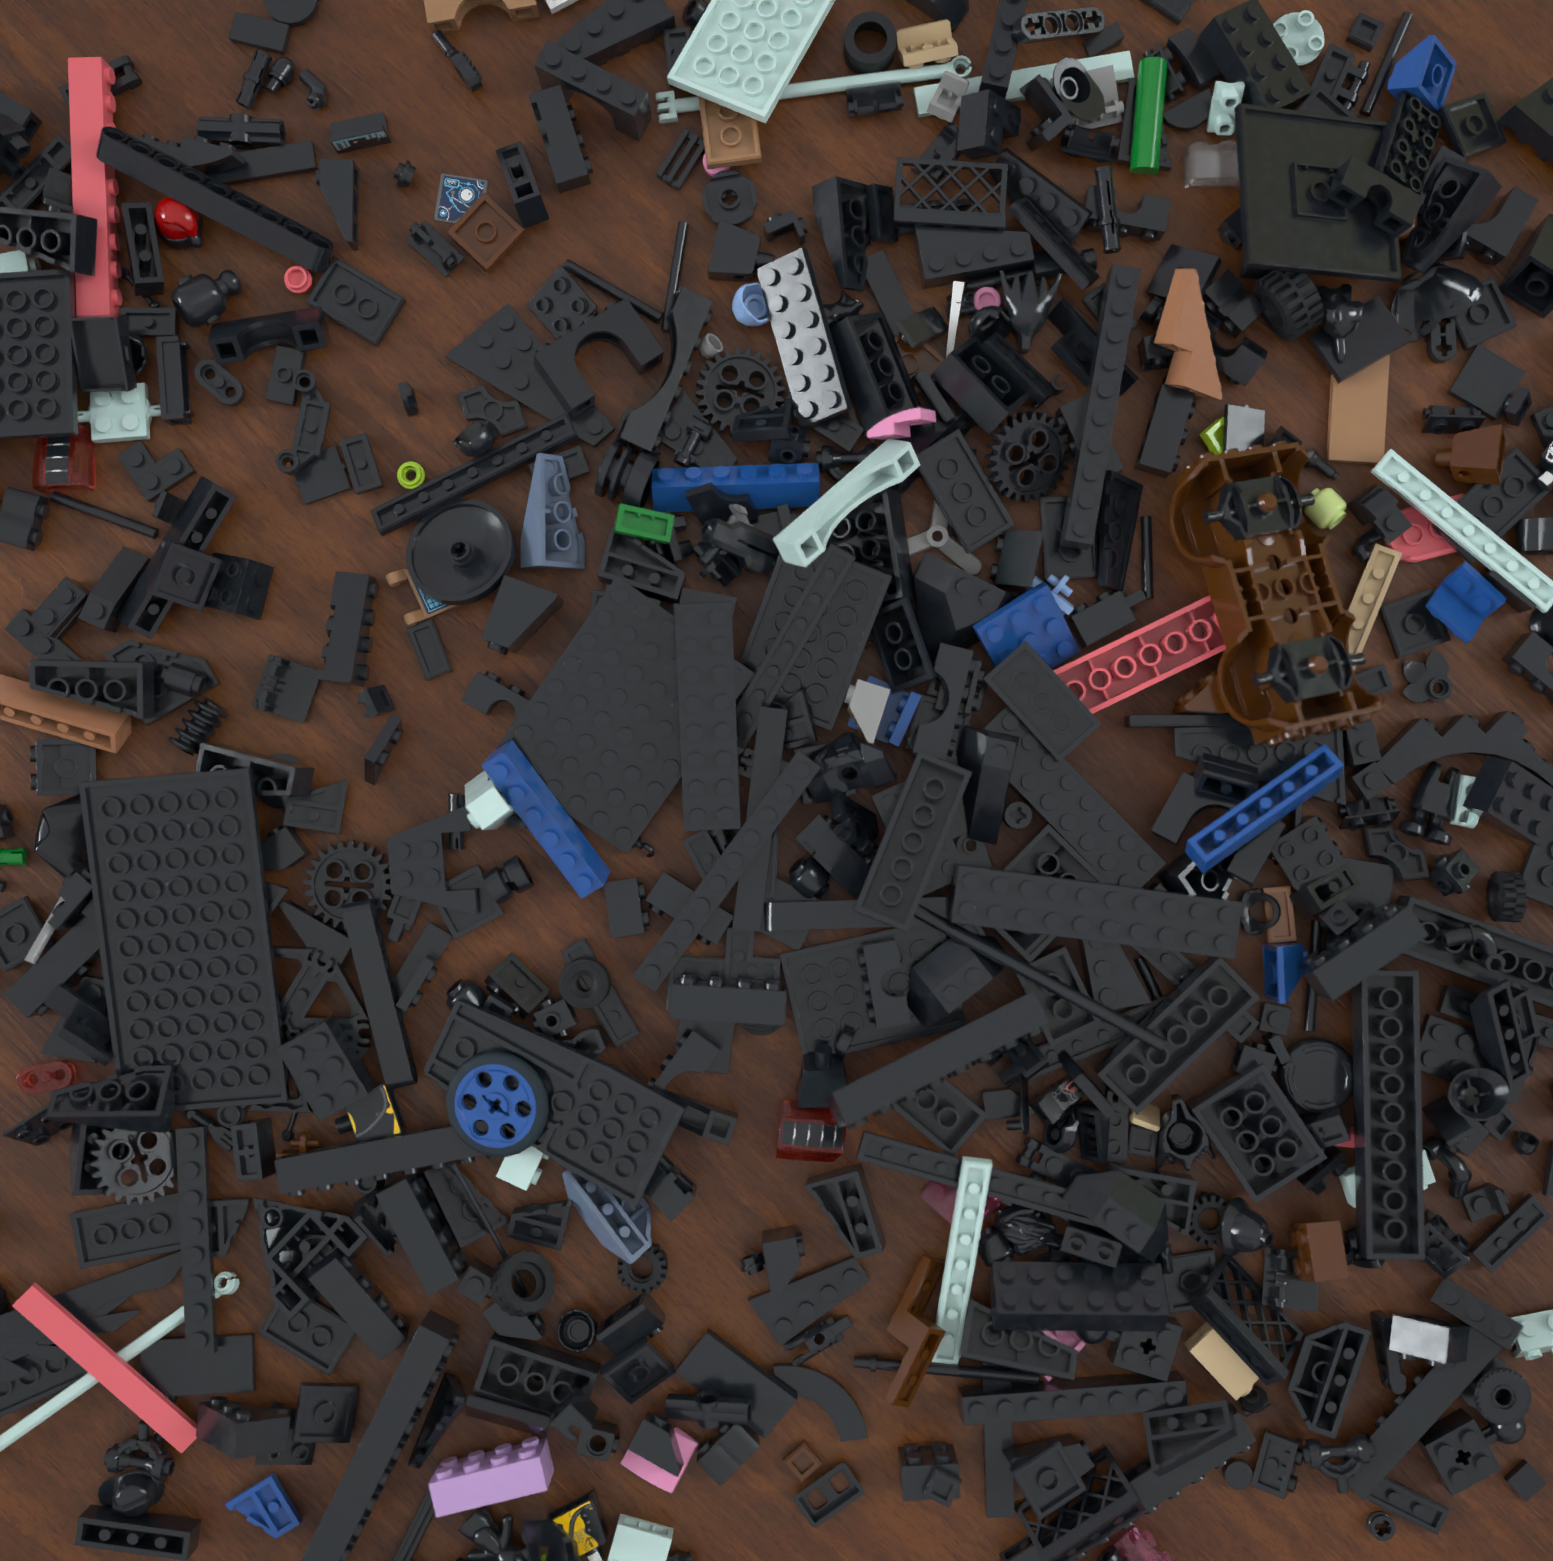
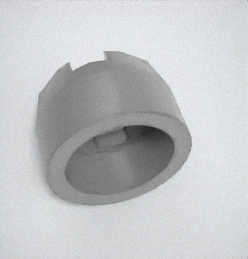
[699,333,723,359]

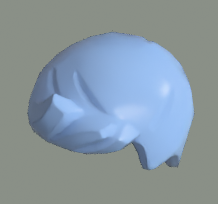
[732,283,770,326]

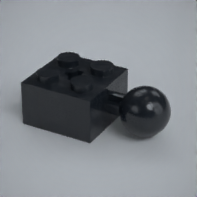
[1075,1316,1183,1382]
[1417,1408,1526,1496]

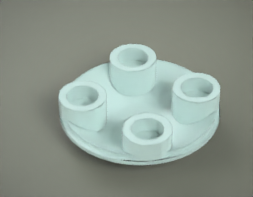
[1273,10,1325,66]

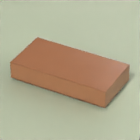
[1261,885,1297,943]

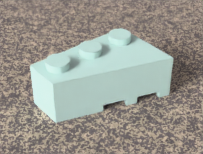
[464,770,517,830]

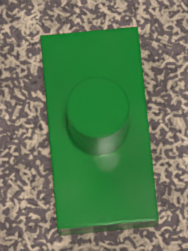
[614,503,675,544]

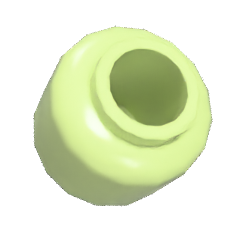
[1304,488,1347,529]

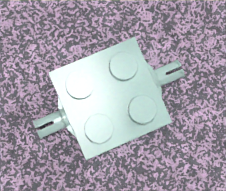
[77,383,161,443]

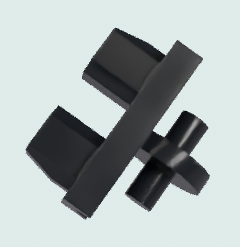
[645,511,693,565]
[691,541,743,587]
[1295,1146,1347,1194]

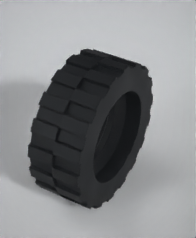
[490,1250,556,1317]

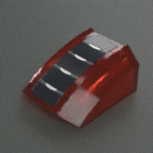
[32,423,96,492]
[776,1099,847,1162]

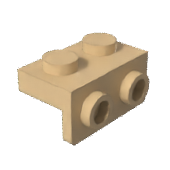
[896,19,958,69]

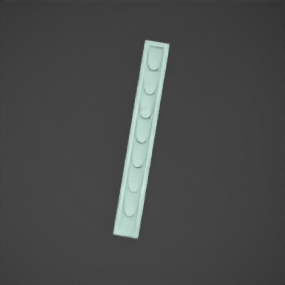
[913,51,1134,118]
[1370,449,1553,613]
[931,1156,992,1365]

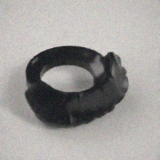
[1240,888,1281,935]

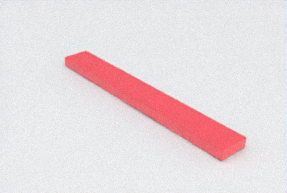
[12,1282,197,1454]

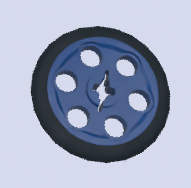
[446,1052,549,1157]

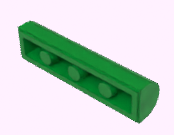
[1130,57,1167,175]

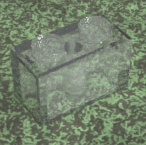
[1183,140,1239,188]

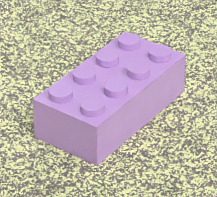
[428,1437,554,1517]

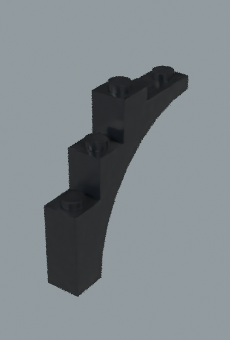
[1373,710,1553,786]

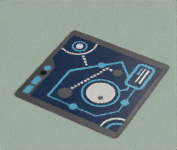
[434,173,488,223]

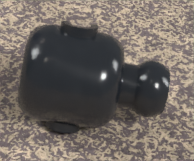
[171,270,243,328]

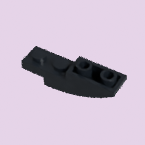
[131,134,245,175]

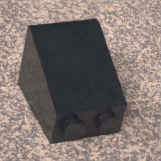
[1499,213,1553,319]
[481,575,564,655]

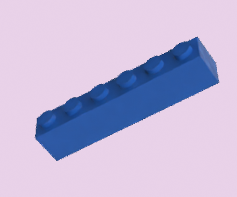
[652,463,820,512]
[481,740,611,899]
[1185,744,1344,873]

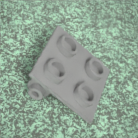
[1067,65,1124,129]

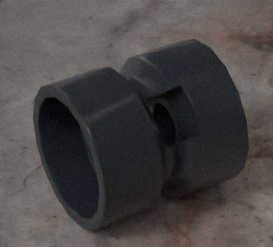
[482,855,534,905]

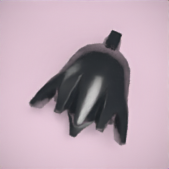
[1000,271,1062,354]
[1155,1094,1216,1171]

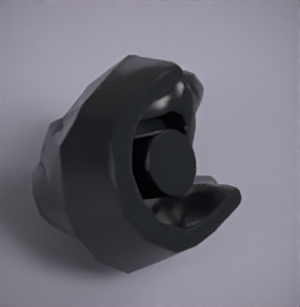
[1043,1097,1082,1154]

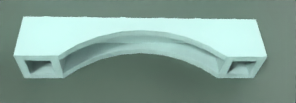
[773,438,920,567]

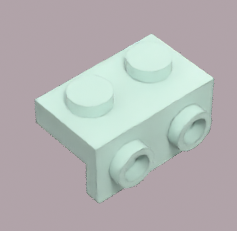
[1511,1309,1553,1360]

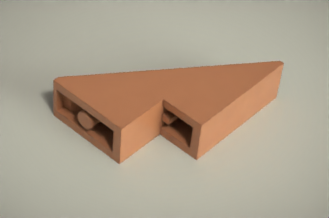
[1154,269,1222,400]

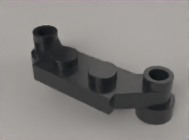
[275,370,331,475]

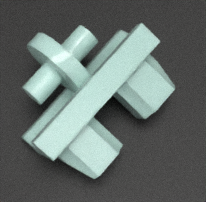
[1206,81,1245,135]

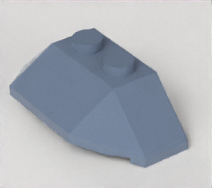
[562,1169,652,1264]

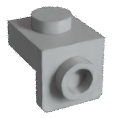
[927,71,970,123]

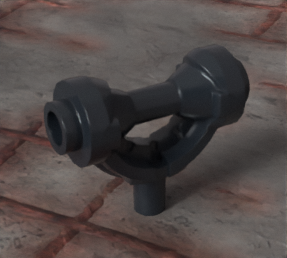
[816,444,877,483]
[104,1420,176,1481]
[1301,1433,1374,1493]

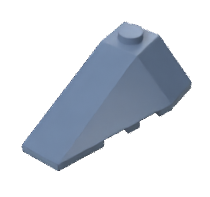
[520,453,585,570]

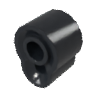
[1516,517,1553,555]

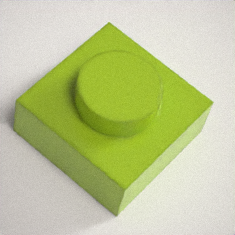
[1200,417,1224,455]

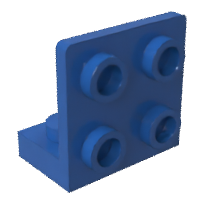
[1426,561,1507,643]
[847,676,922,748]

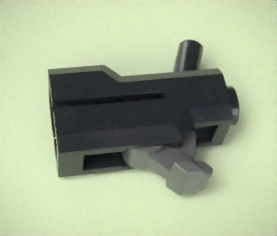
[699,504,778,575]

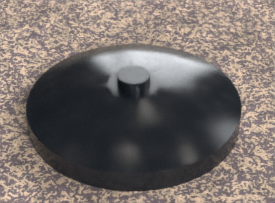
[406,499,516,605]

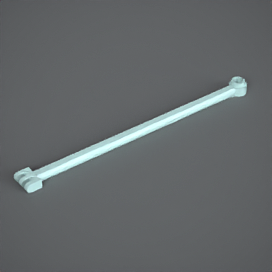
[655,55,972,124]
[0,1271,240,1452]

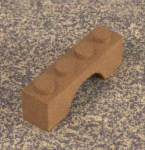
[424,0,540,35]

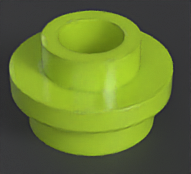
[397,461,425,490]

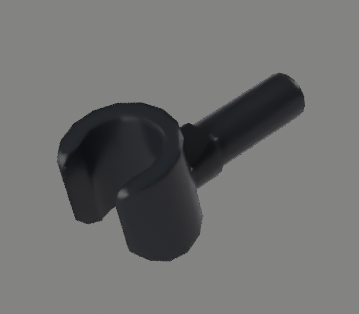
[1032,374,1067,409]

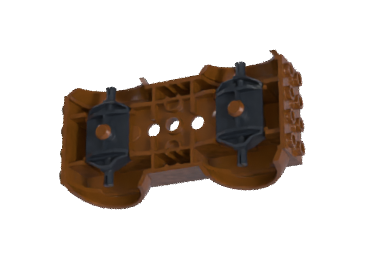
[1169,441,1385,747]

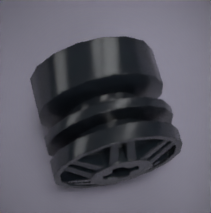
[595,441,660,508]

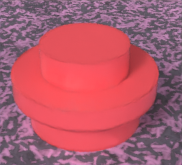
[284,265,312,294]

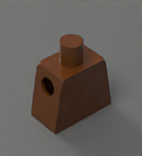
[1436,424,1507,485]

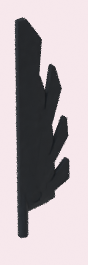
[0,1250,182,1383]

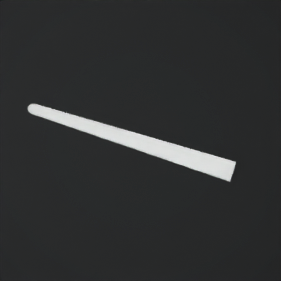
[946,281,964,357]

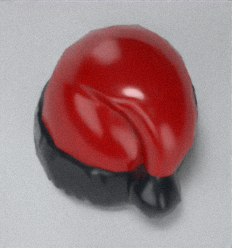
[154,196,203,249]

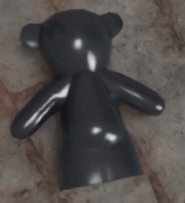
[458,1506,529,1561]

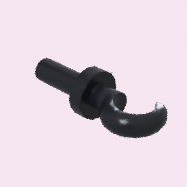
[632,836,655,858]

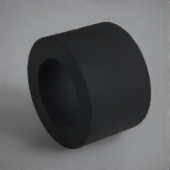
[843,12,897,75]

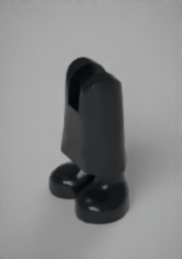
[1398,761,1459,846]

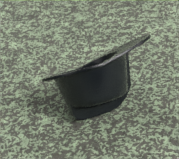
[1050,58,1105,121]
[98,1469,165,1517]

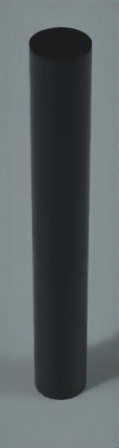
[1140,516,1154,600]

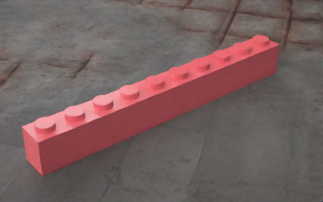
[68,57,123,316]

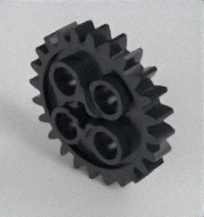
[695,347,785,437]
[984,411,1071,503]
[303,840,394,930]
[88,1128,178,1205]

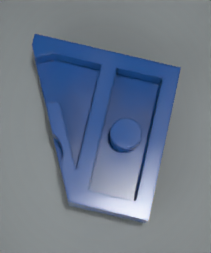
[225,1472,303,1539]

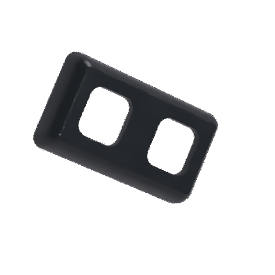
[794,1462,864,1528]

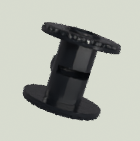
[1460,1357,1531,1425]

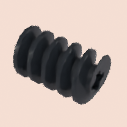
[168,695,229,756]

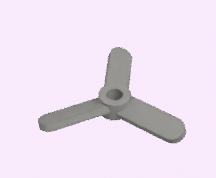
[907,500,982,575]

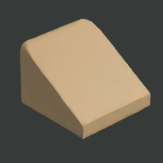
[1129,1104,1160,1132]

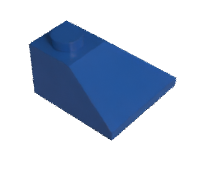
[1387,35,1457,115]
[1262,942,1308,1004]

